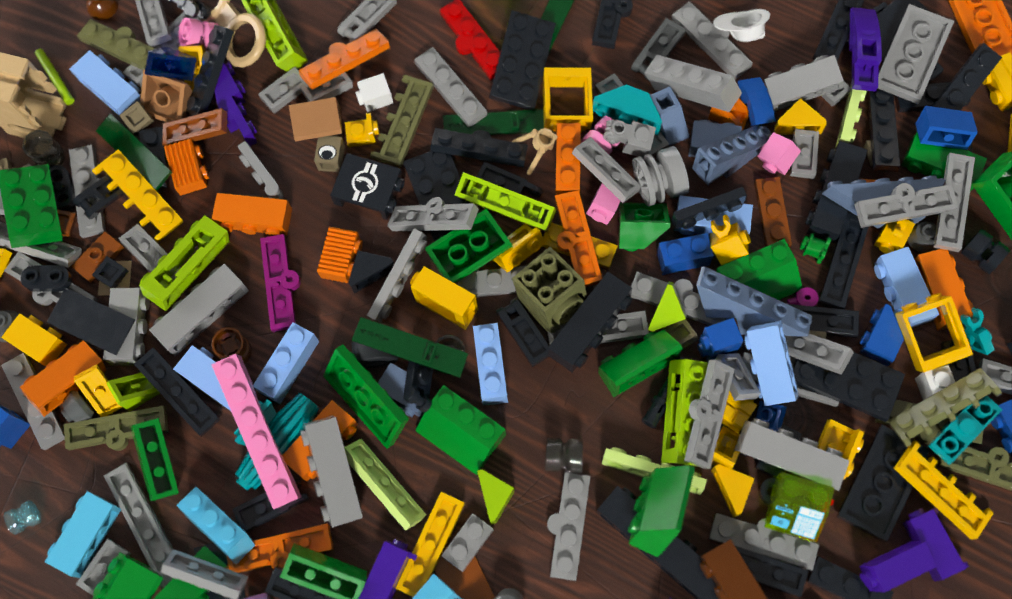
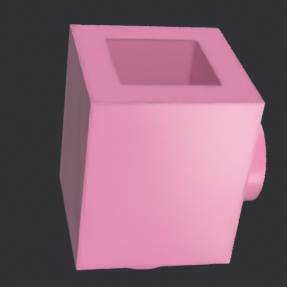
[757,132,801,175]
[586,183,620,225]

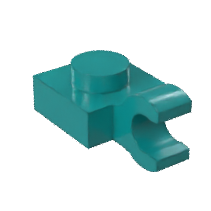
[961,307,995,355]

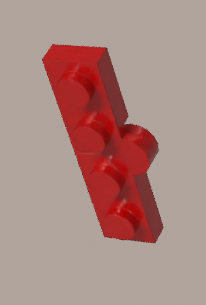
[439,0,500,80]

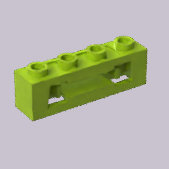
[241,0,308,72]
[455,172,556,232]
[139,215,230,311]
[661,359,708,466]

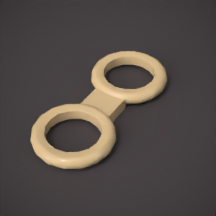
[198,0,266,68]

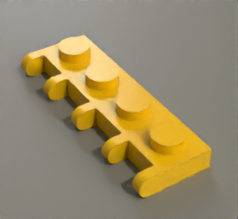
[92,149,183,243]
[894,440,994,540]

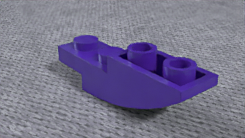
[849,7,882,91]
[214,62,258,147]

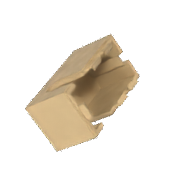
[0,52,67,144]

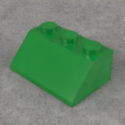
[425,209,513,283]
[716,239,803,319]
[598,329,683,397]
[415,385,506,476]
[628,465,695,557]
[92,552,163,599]

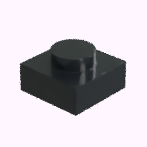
[92,256,129,288]

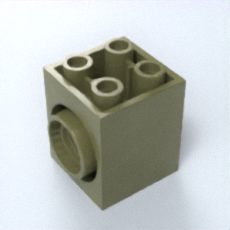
[512,247,587,335]

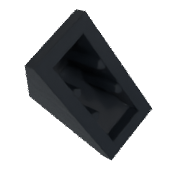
[348,251,394,294]

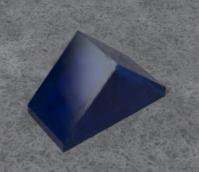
[145,47,196,81]

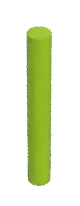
[34,49,75,105]

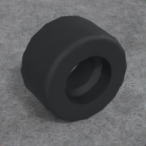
[352,341,398,368]

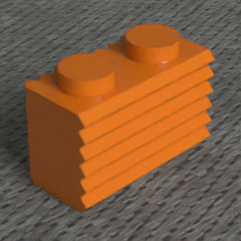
[164,138,209,196]
[317,226,363,283]

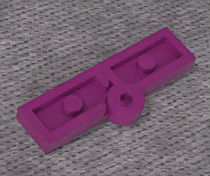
[260,234,301,332]

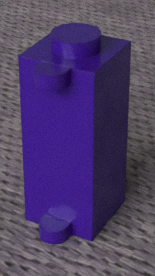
[902,508,969,582]
[359,539,418,599]
[859,541,937,593]

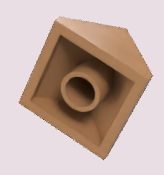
[140,69,192,123]
[289,97,342,141]

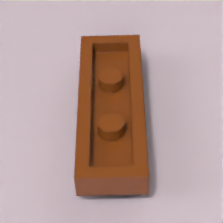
[162,108,227,146]
[754,177,792,247]

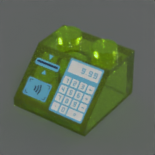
[764,472,834,543]

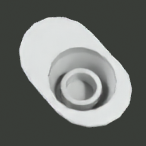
[713,9,770,42]

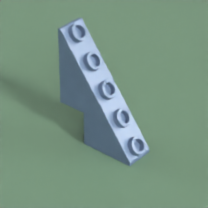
[692,125,771,185]
[822,176,946,229]
[696,267,812,337]

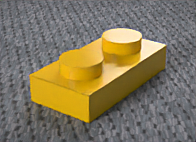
[74,364,122,417]

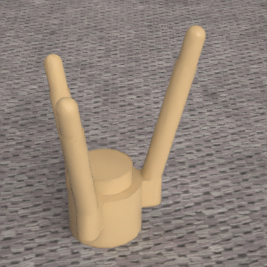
[512,128,557,175]

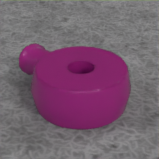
[787,287,819,307]

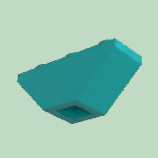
[593,85,662,136]
[929,396,1003,465]

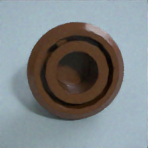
[86,0,118,20]

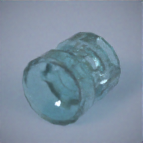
[4,500,41,535]

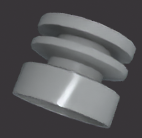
[632,146,689,206]

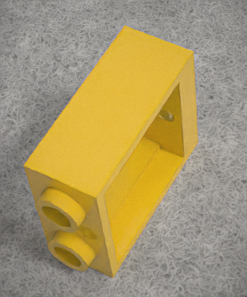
[543,68,593,131]
[410,266,478,330]
[895,293,973,373]

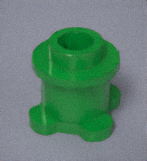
[799,233,832,264]

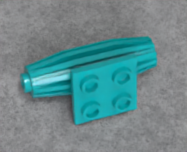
[234,393,319,491]

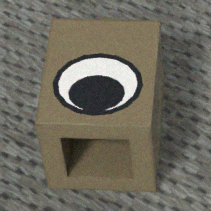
[314,135,345,172]

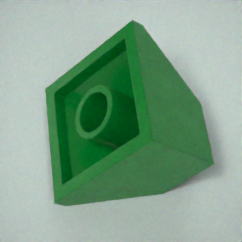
[618,202,670,251]

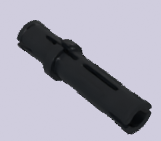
[641,357,685,429]

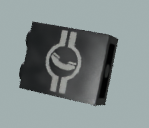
[330,153,405,220]

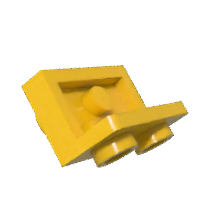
[493,224,545,273]
[817,419,864,479]

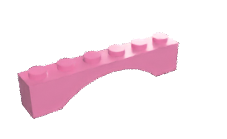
[211,354,302,510]

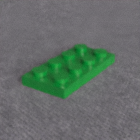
[323,344,409,449]

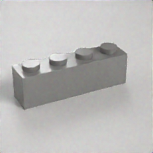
[644,55,742,112]
[149,264,249,356]
[300,416,363,527]
[734,418,850,491]

